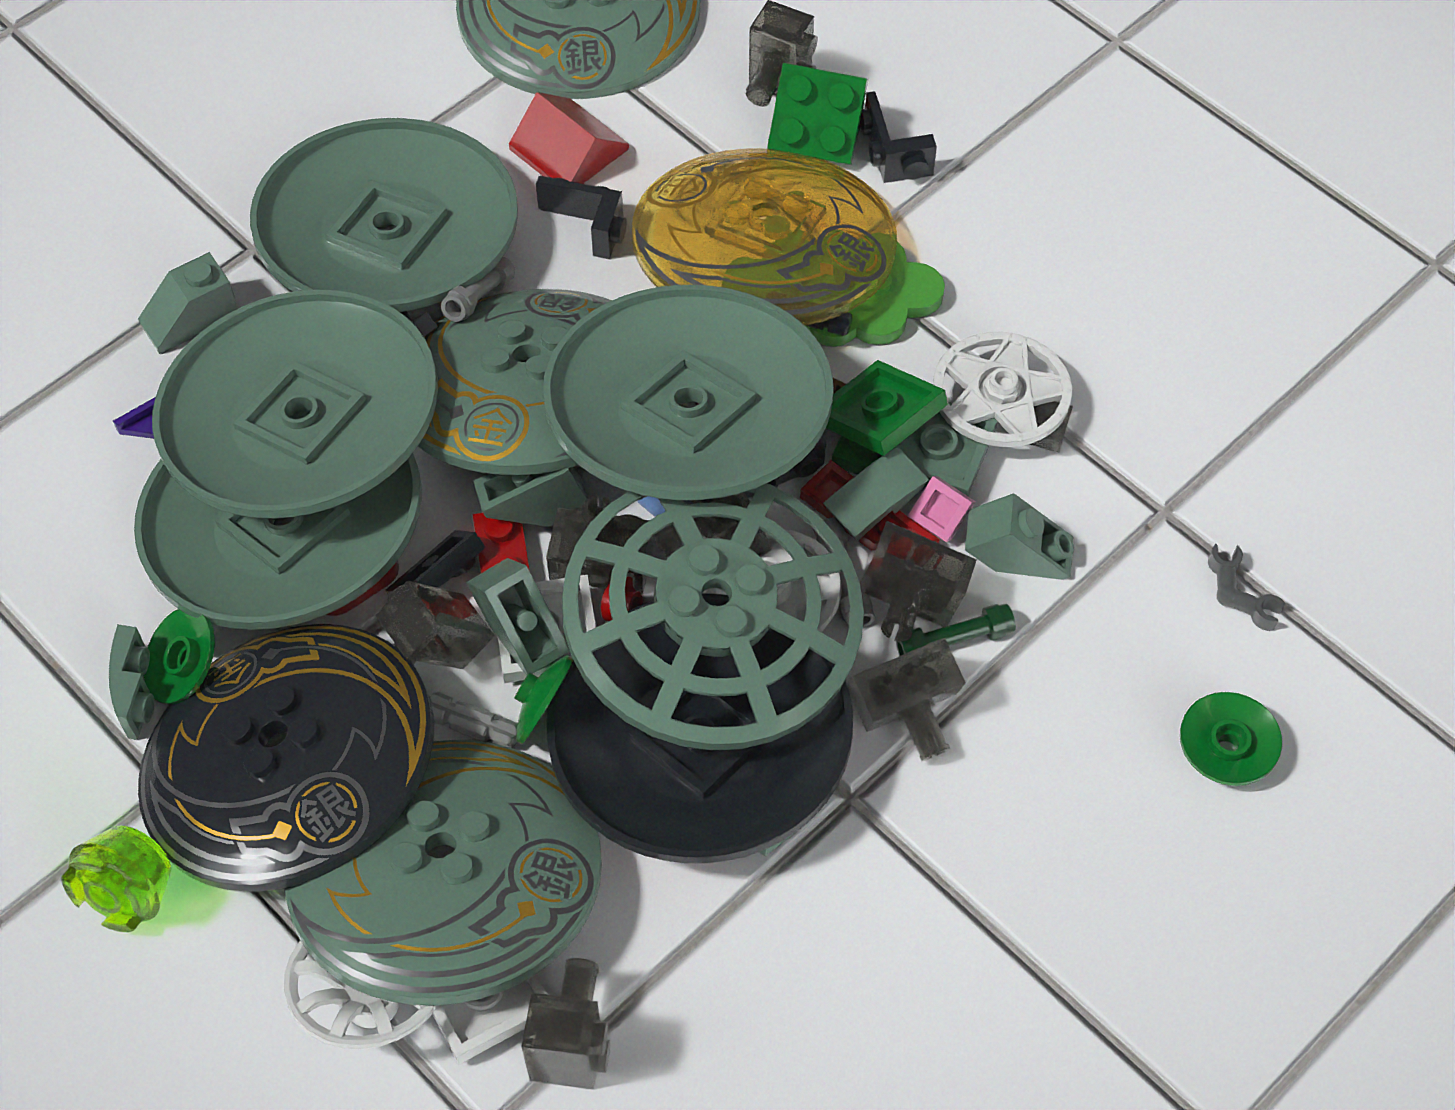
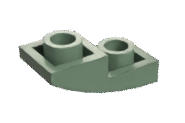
[823,447,930,541]
[109,624,154,740]

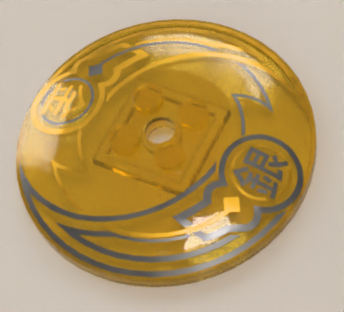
[632,148,897,325]

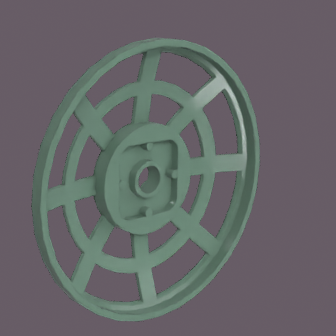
[562,483,864,750]

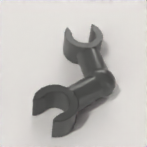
[1208,544,1286,631]

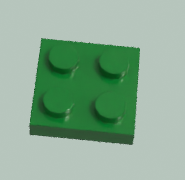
[767,63,869,165]
[826,360,948,456]

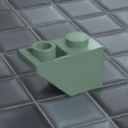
[965,493,1074,580]

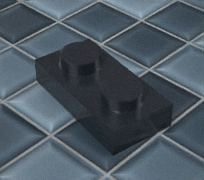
[385,530,486,609]

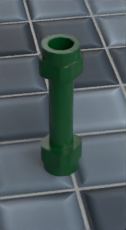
[895,603,1016,664]

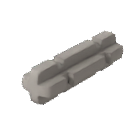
[430,692,518,748]

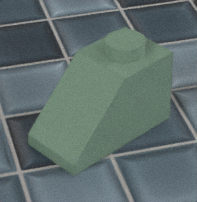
[138,252,238,354]
[473,466,591,527]
[466,558,570,675]

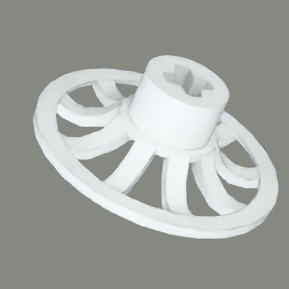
[284,941,438,1049]

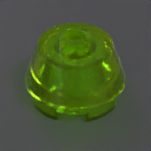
[61,826,171,932]

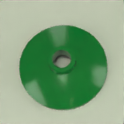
[144,609,215,705]
[514,654,573,744]
[1180,692,1282,786]

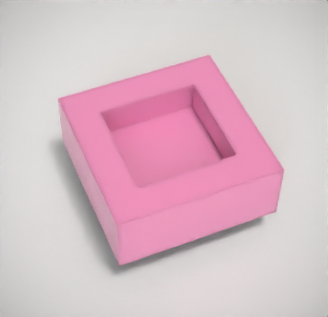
[908,476,976,542]

